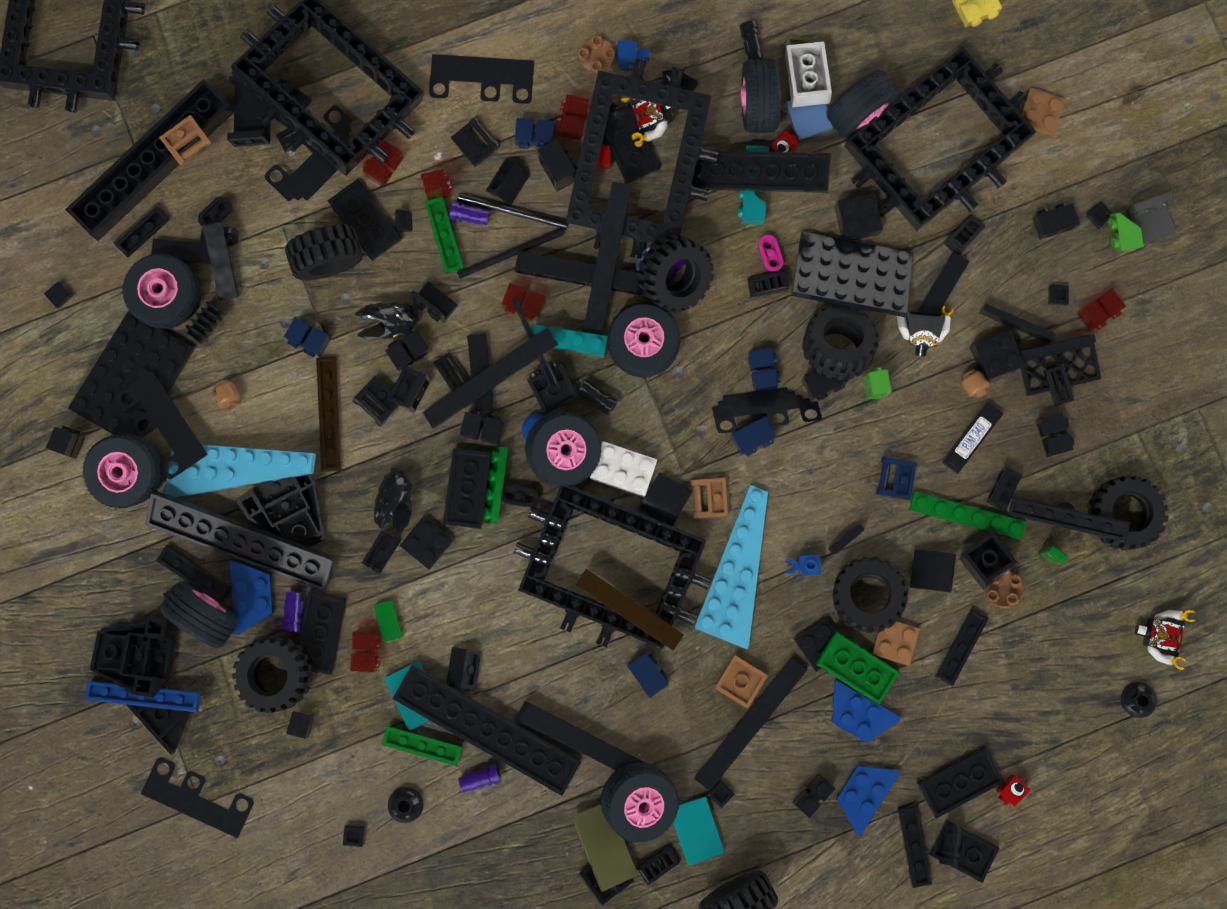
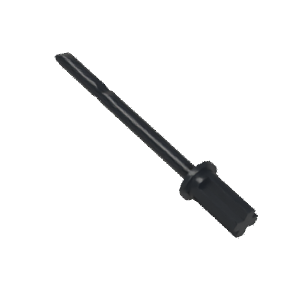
[512,297,558,388]

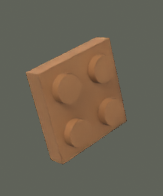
[1021,88,1066,136]
[871,622,920,666]
[714,655,768,709]

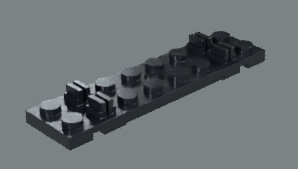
[692,151,832,193]

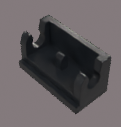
[986,466,1022,511]
[361,530,401,574]

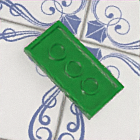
[815,631,900,705]

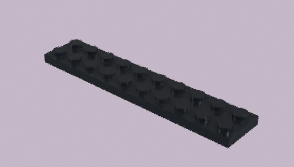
[145,490,335,591]
[392,664,582,796]

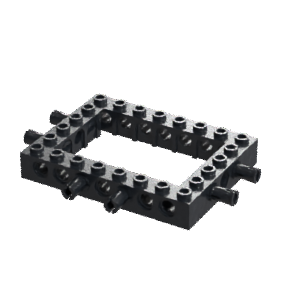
[0,0,145,113]
[231,0,424,176]
[844,47,1036,231]
[565,59,718,259]
[513,485,712,649]

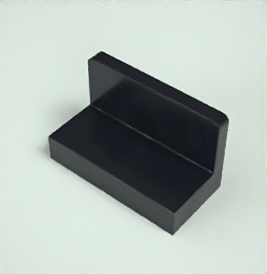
[486,159,530,205]
[446,647,481,690]

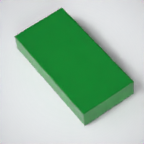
[1038,546,1068,564]
[374,600,403,643]

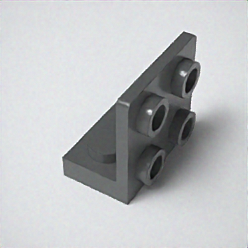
[1127,192,1176,244]

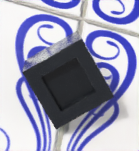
[286,711,315,739]

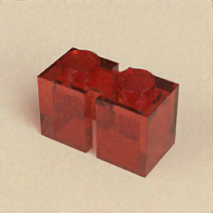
[556,94,589,141]
[362,140,404,188]
[421,169,453,200]
[502,283,546,322]
[1077,288,1126,331]
[350,632,382,672]

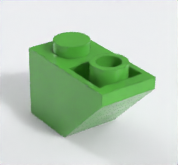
[1108,213,1144,251]

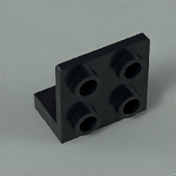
[411,282,458,323]

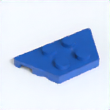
[229,560,274,635]
[832,680,901,743]
[836,765,900,836]

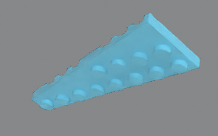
[165,445,316,498]
[694,485,768,649]

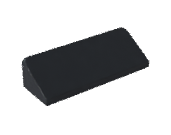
[113,204,170,258]

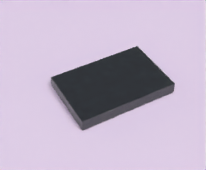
[929,819,1000,883]

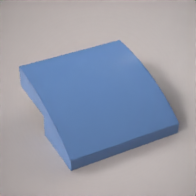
[785,100,833,141]

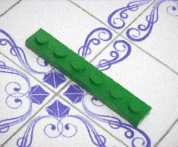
[909,492,1026,541]

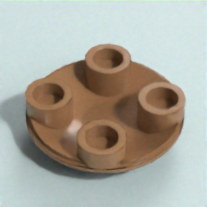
[578,35,616,73]
[985,572,1024,608]

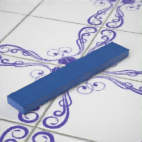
[85,681,202,712]

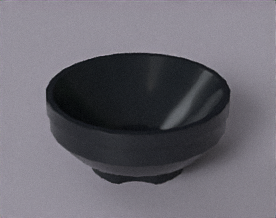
[1121,682,1157,718]
[388,787,423,823]

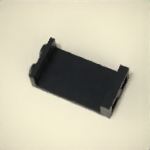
[227,76,271,147]

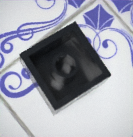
[537,139,577,192]
[834,193,883,241]
[970,331,1025,381]
[959,532,1018,590]

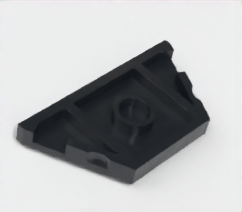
[127,686,190,755]

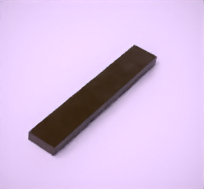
[316,357,342,472]
[576,569,684,651]

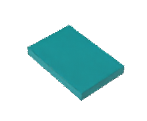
[384,661,430,731]
[673,796,725,866]

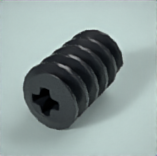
[185,301,227,344]

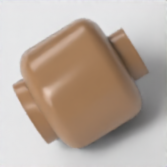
[961,369,990,398]
[212,380,241,410]

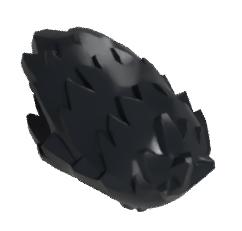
[355,302,418,341]
[374,468,413,534]

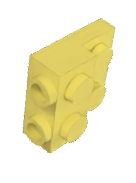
[952,0,1002,28]

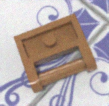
[159,115,212,166]
[691,478,728,519]

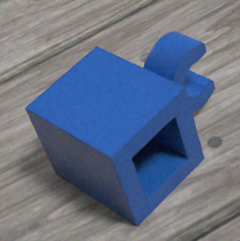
[617,40,650,71]
[785,555,821,576]

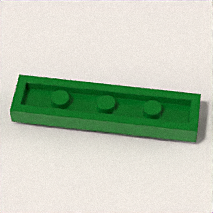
[424,197,464,274]
[483,447,508,525]
[382,726,462,766]

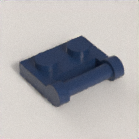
[876,457,917,501]

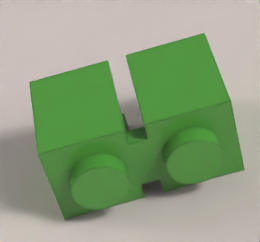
[863,367,892,400]

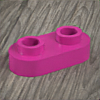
[758,235,783,273]

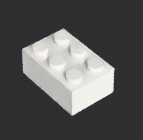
[785,42,832,107]
[590,441,657,498]

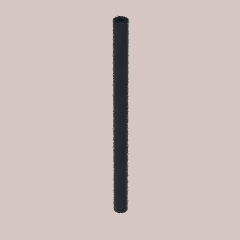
[458,193,568,230]
[457,228,564,279]

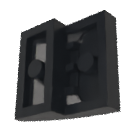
[639,472,693,526]
[910,549,956,593]
[578,864,634,906]

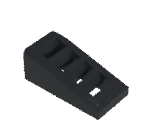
[945,215,985,255]
[747,271,789,298]
[637,845,680,886]

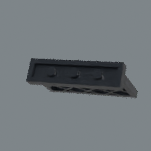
[1018,334,1101,396]

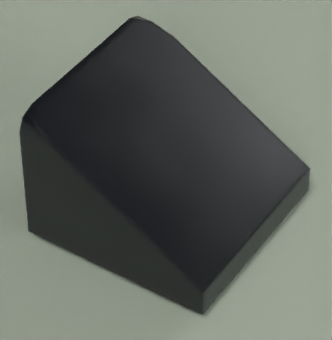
[395,209,413,233]

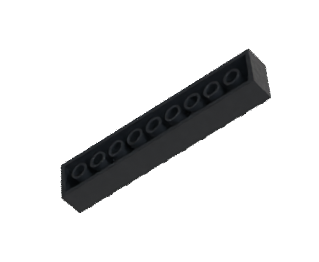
[65,79,234,241]

